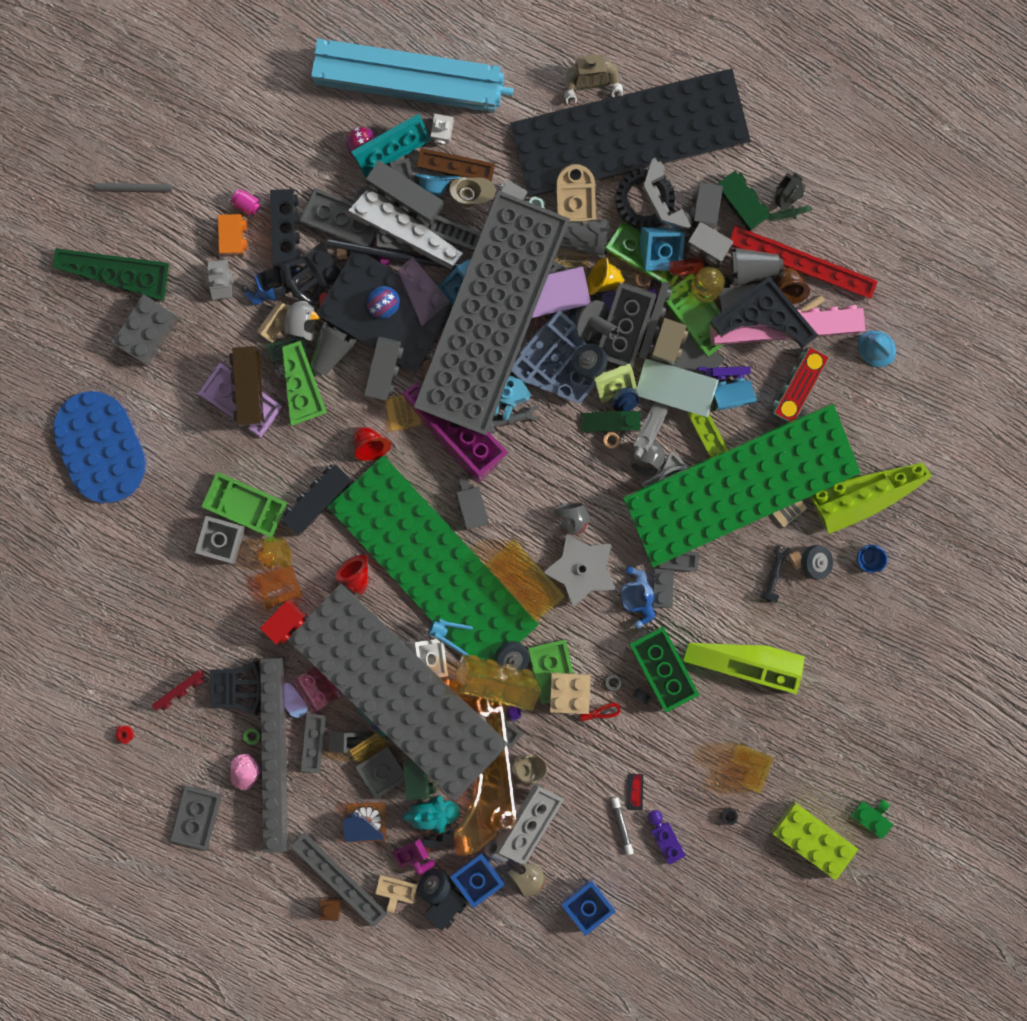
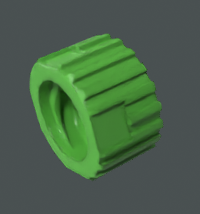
[243,728,261,745]

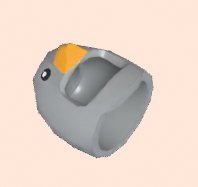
[283,301,319,341]

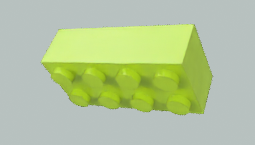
[771,801,859,880]

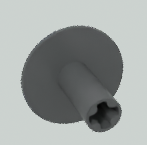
[576,300,619,340]

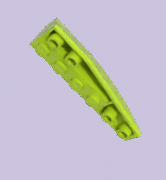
[810,462,932,535]
[683,643,805,694]

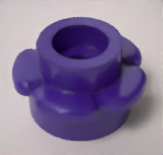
[506,703,521,722]

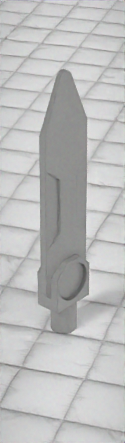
[633,402,669,459]

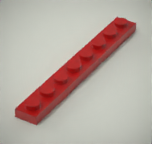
[730,225,878,299]

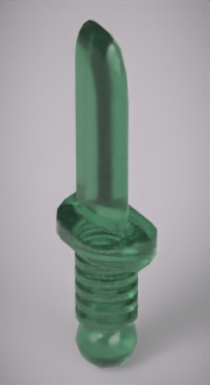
[768,205,812,221]

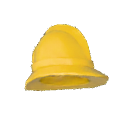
[586,258,624,295]

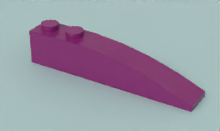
[402,382,508,484]

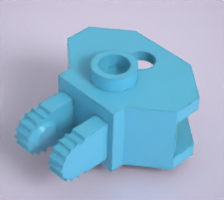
[494,376,531,421]

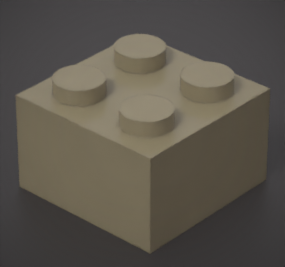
[650,318,689,366]

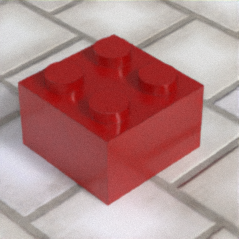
[260,600,307,645]

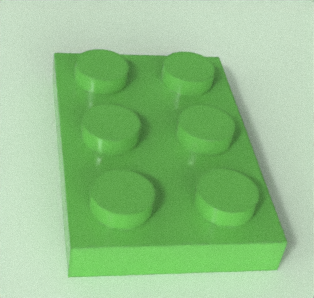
[528,639,574,704]

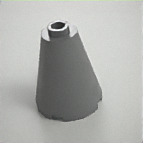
[731,248,783,286]
[310,321,357,377]

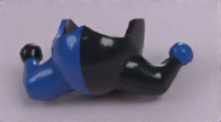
[240,268,299,305]

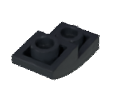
[423,829,459,848]

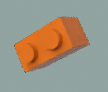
[218,214,248,256]

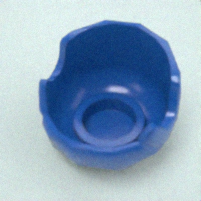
[856,544,888,573]

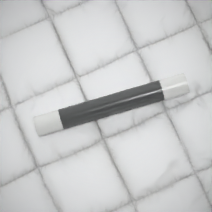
[611,797,634,855]

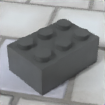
[112,294,179,365]

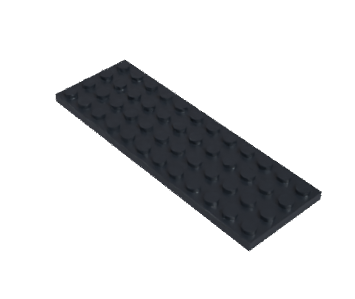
[510,68,751,197]

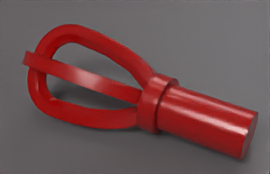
[580,703,621,722]

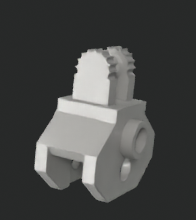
[205,260,234,301]

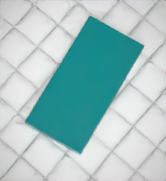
[351,113,431,178]

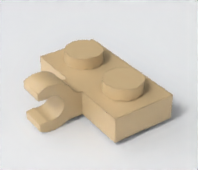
[375,875,418,913]

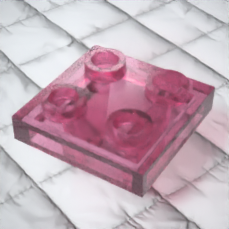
[292,667,341,713]

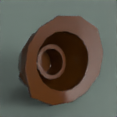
[776,266,811,304]

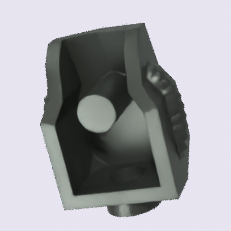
[775,173,806,210]

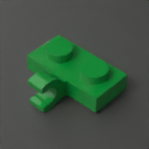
[851,799,894,839]

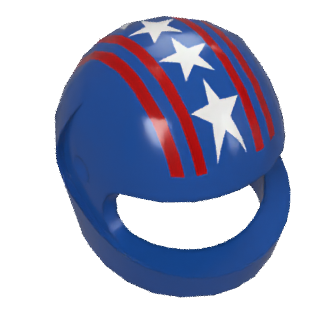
[366,286,400,319]

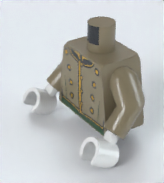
[564,54,623,104]

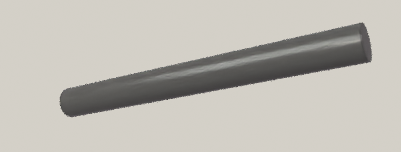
[95,183,173,192]

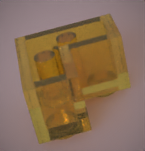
[729,742,774,794]

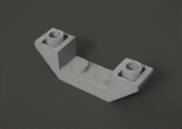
[643,158,692,231]

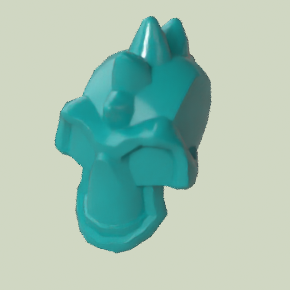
[402,795,460,833]

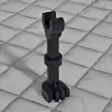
[760,545,790,603]

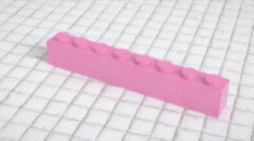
[709,305,865,346]

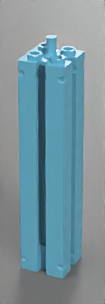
[311,38,514,113]

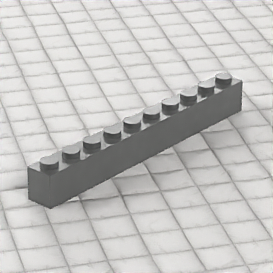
[260,657,288,853]

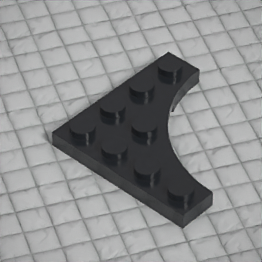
[709,277,818,349]

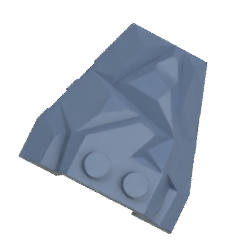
[511,310,596,404]

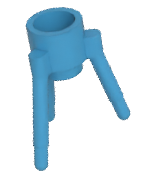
[428,619,473,657]

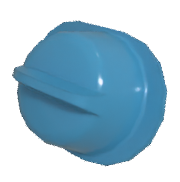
[414,174,460,197]

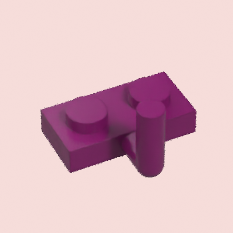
[392,839,435,875]

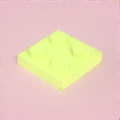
[594,364,637,404]

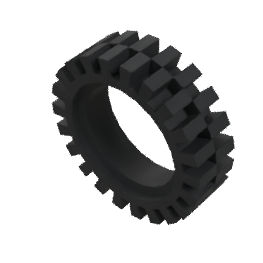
[615,168,675,229]

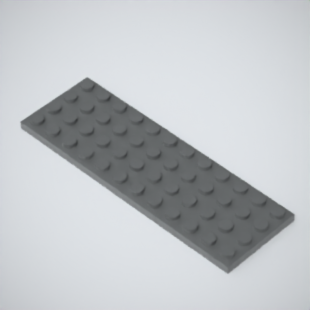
[414,190,570,435]
[287,583,509,801]

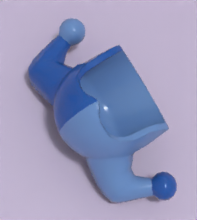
[621,566,655,629]

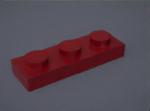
[152,670,205,711]

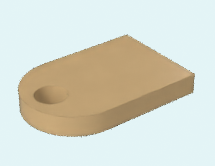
[556,164,596,221]

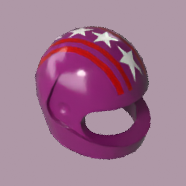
[346,126,376,160]

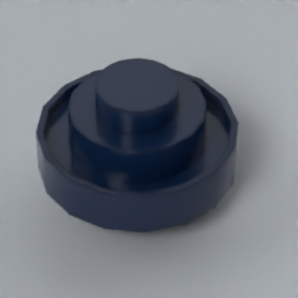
[611,387,639,411]

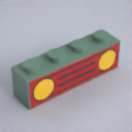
[771,346,830,423]

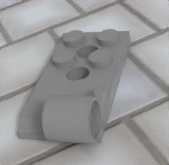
[484,784,564,865]

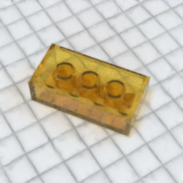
[485,539,565,622]
[455,654,541,711]

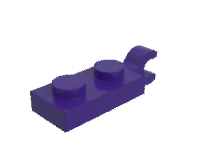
[697,366,751,379]

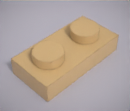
[257,301,288,343]

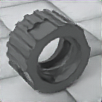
[604,674,622,691]

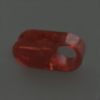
[669,258,704,275]

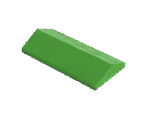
[605,222,688,289]

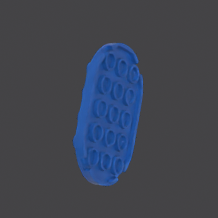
[53,391,146,503]

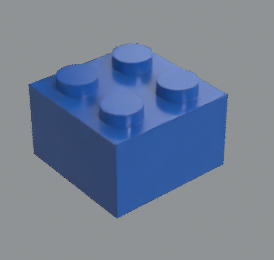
[450,851,505,908]
[561,878,616,936]

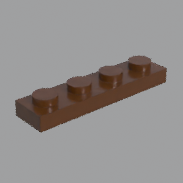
[417,148,495,182]

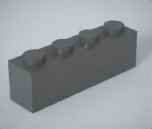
[366,160,443,225]

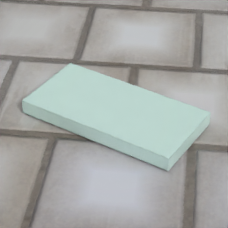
[636,358,718,417]

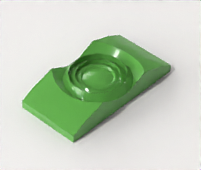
[665,274,723,357]
[202,472,287,538]

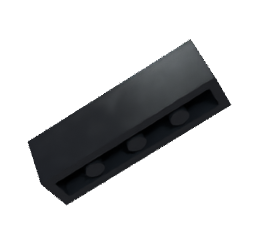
[282,464,353,536]

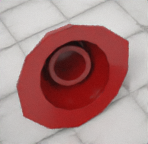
[352,427,391,461]
[335,554,369,595]

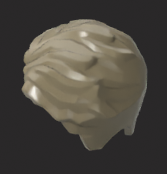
[511,755,548,787]

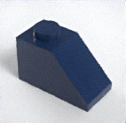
[343,812,384,842]

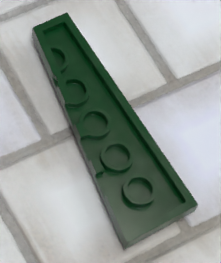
[53,248,170,301]

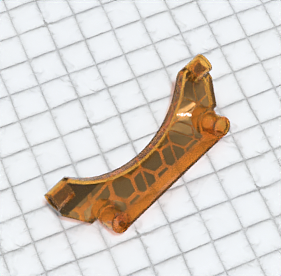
[443,679,516,856]

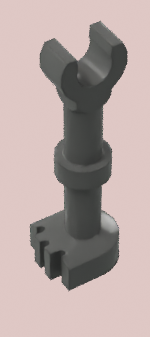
[488,406,540,434]

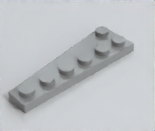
[347,188,463,269]

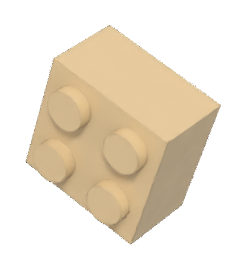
[549,672,591,714]

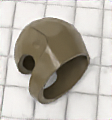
[507,864,545,897]

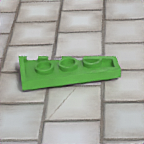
[282,340,327,426]

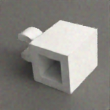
[431,114,454,145]

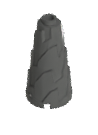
[559,219,609,258]

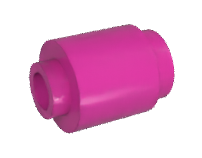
[231,189,261,216]

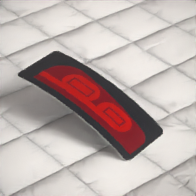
[627,774,644,810]

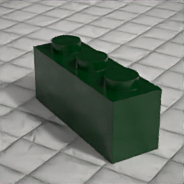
[717,170,770,231]

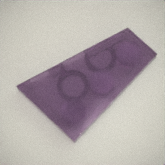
[397,257,450,326]

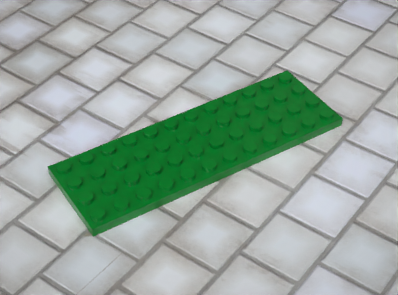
[622,403,861,567]
[328,455,539,676]

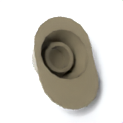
[449,177,496,208]

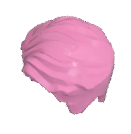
[230,754,262,790]

